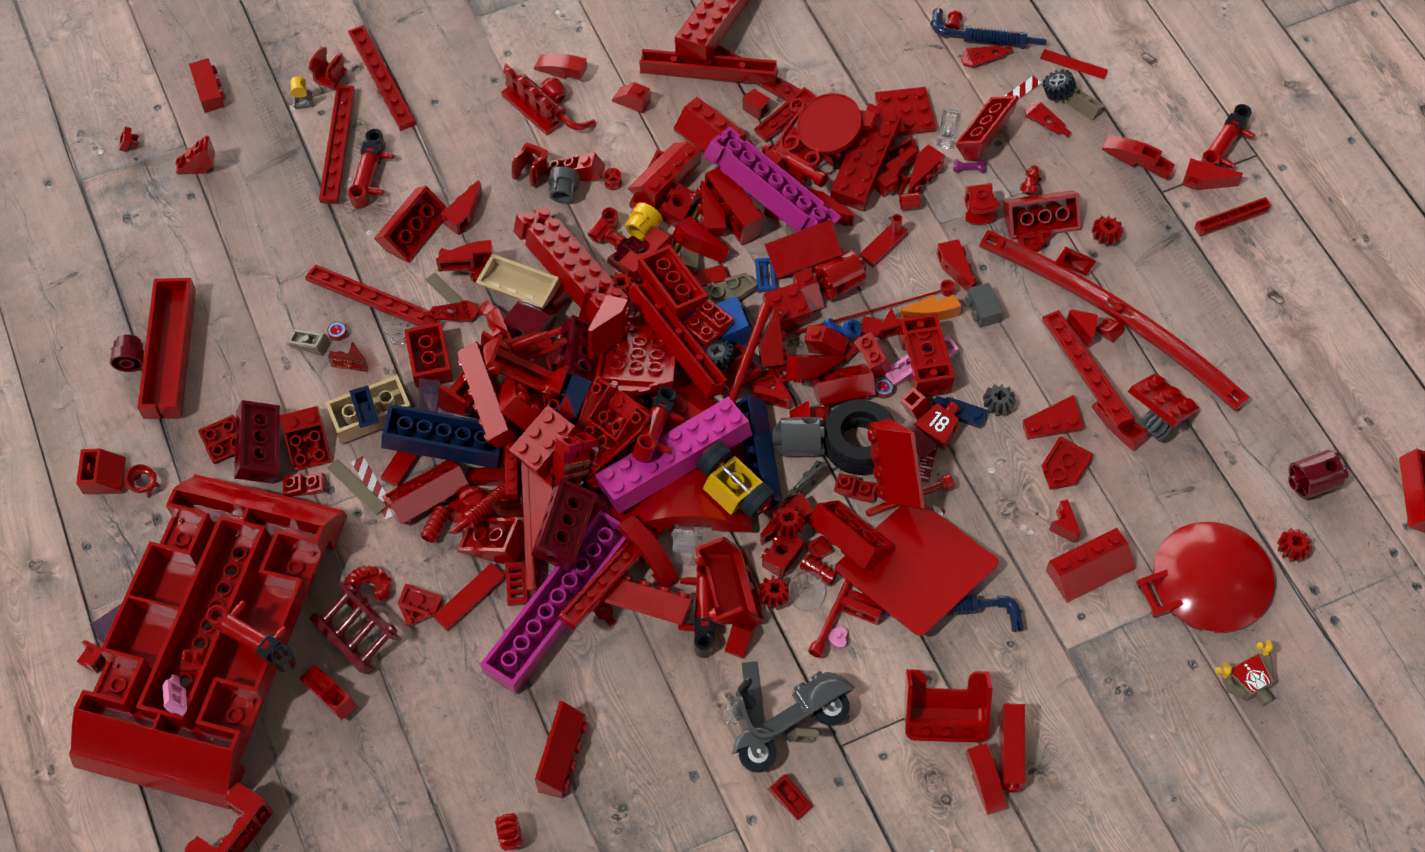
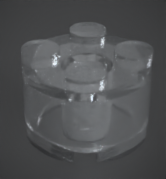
[671,524,703,566]

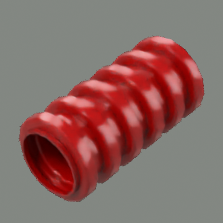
[420,506,450,543]
[800,554,838,586]

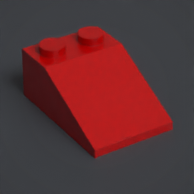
[588,295,631,360]
[457,517,525,564]

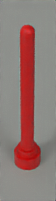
[865,474,955,516]
[808,580,852,658]

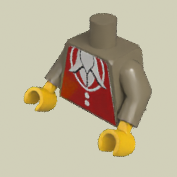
[1215,640,1274,706]

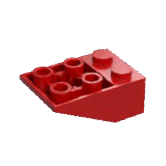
[279,406,332,471]

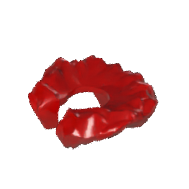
[342,565,392,608]

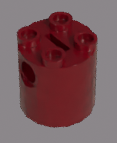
[1288,450,1349,499]

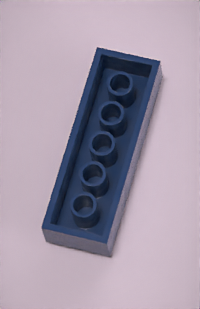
[381,404,501,469]

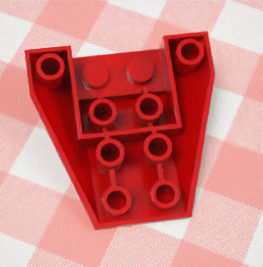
[576,376,651,472]

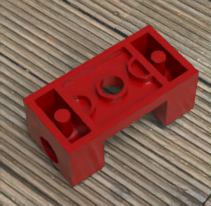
[898,313,955,397]
[185,782,274,852]

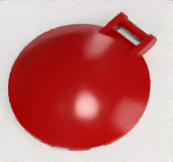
[1136,522,1275,633]

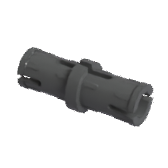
[793,461,826,495]

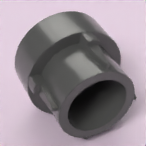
[548,167,580,203]

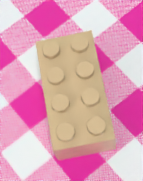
[325,375,411,444]

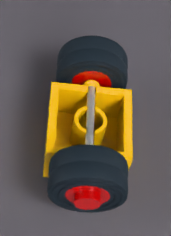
[696,441,776,519]

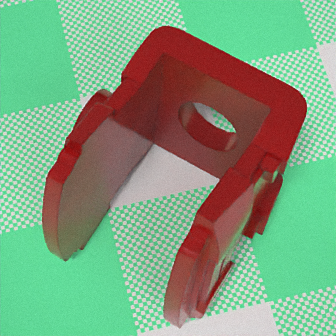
[308,46,347,90]
[511,143,548,187]
[964,183,1000,225]

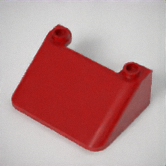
[483,335,569,398]
[695,536,765,624]

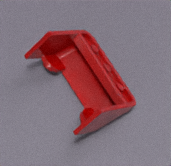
[438,331,509,416]

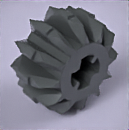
[983,383,1016,416]
[1139,410,1173,442]

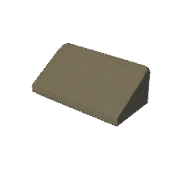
[1065,88,1105,120]

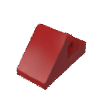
[879,308,915,339]
[753,378,791,410]
[789,401,828,426]
[1049,499,1081,543]

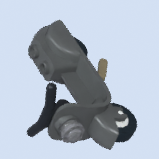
[722,671,855,773]

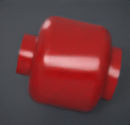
[541,78,566,103]

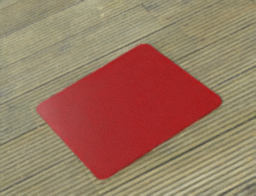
[835,504,999,636]

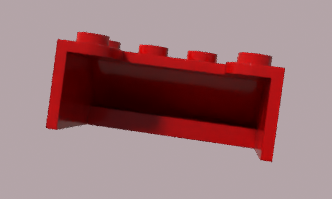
[904,669,993,743]

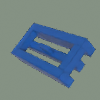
[755,258,776,293]

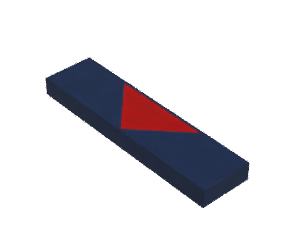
[557,374,591,424]

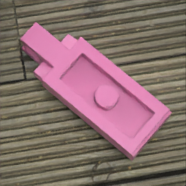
[163,674,187,716]

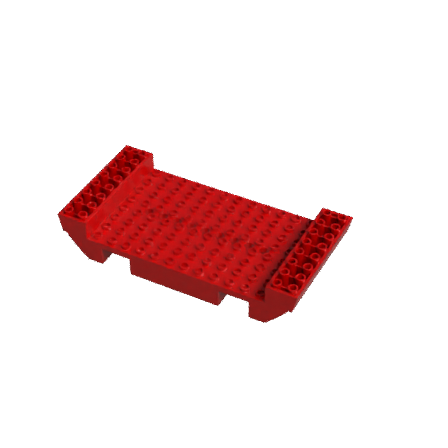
[69,474,348,809]

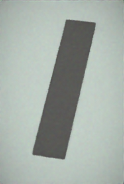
[742,661,765,726]

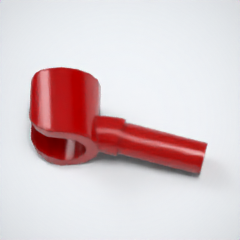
[897,171,912,196]

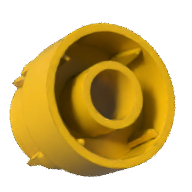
[625,203,663,241]

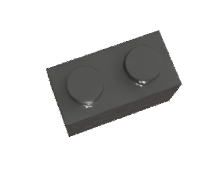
[965,283,1003,328]

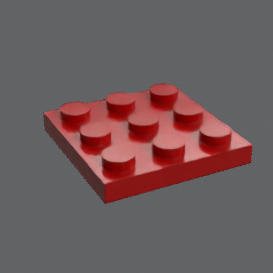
[874,86,936,136]
[1128,373,1199,427]

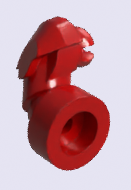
[1019,165,1042,194]

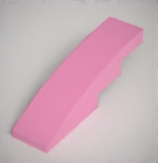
[885,335,960,386]

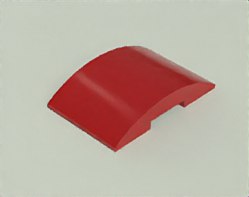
[633,458,751,532]

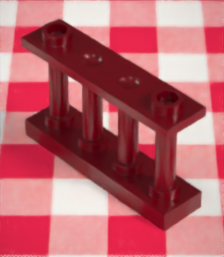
[309,582,401,675]

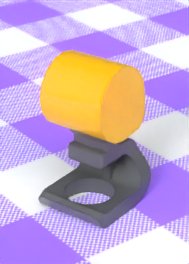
[290,77,313,109]

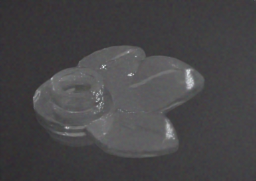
[382,318,418,345]

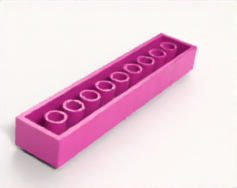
[480,510,627,694]

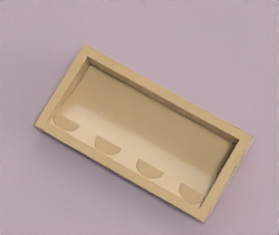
[476,254,560,309]

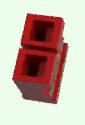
[550,431,598,485]

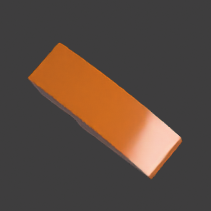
[900,295,961,321]

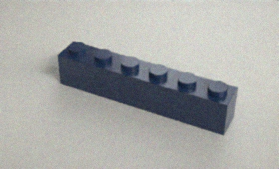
[736,395,782,510]

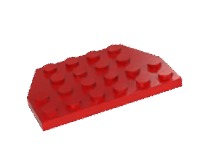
[596,315,676,397]

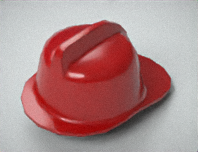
[447,486,488,524]

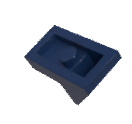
[349,385,379,428]

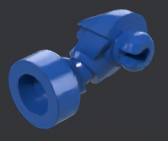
[823,318,861,339]

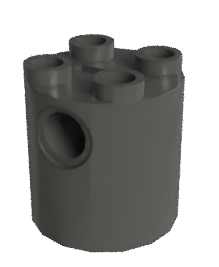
[773,417,824,456]

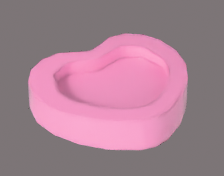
[828,627,847,648]

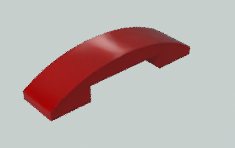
[617,515,679,587]

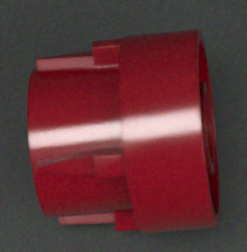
[110,334,144,372]

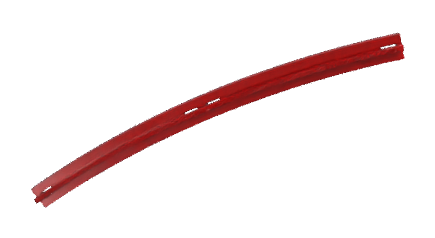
[979,230,1249,411]

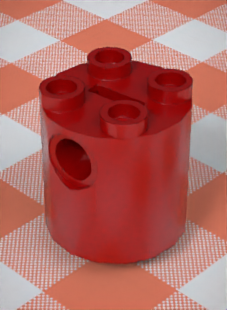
[814,250,867,301]

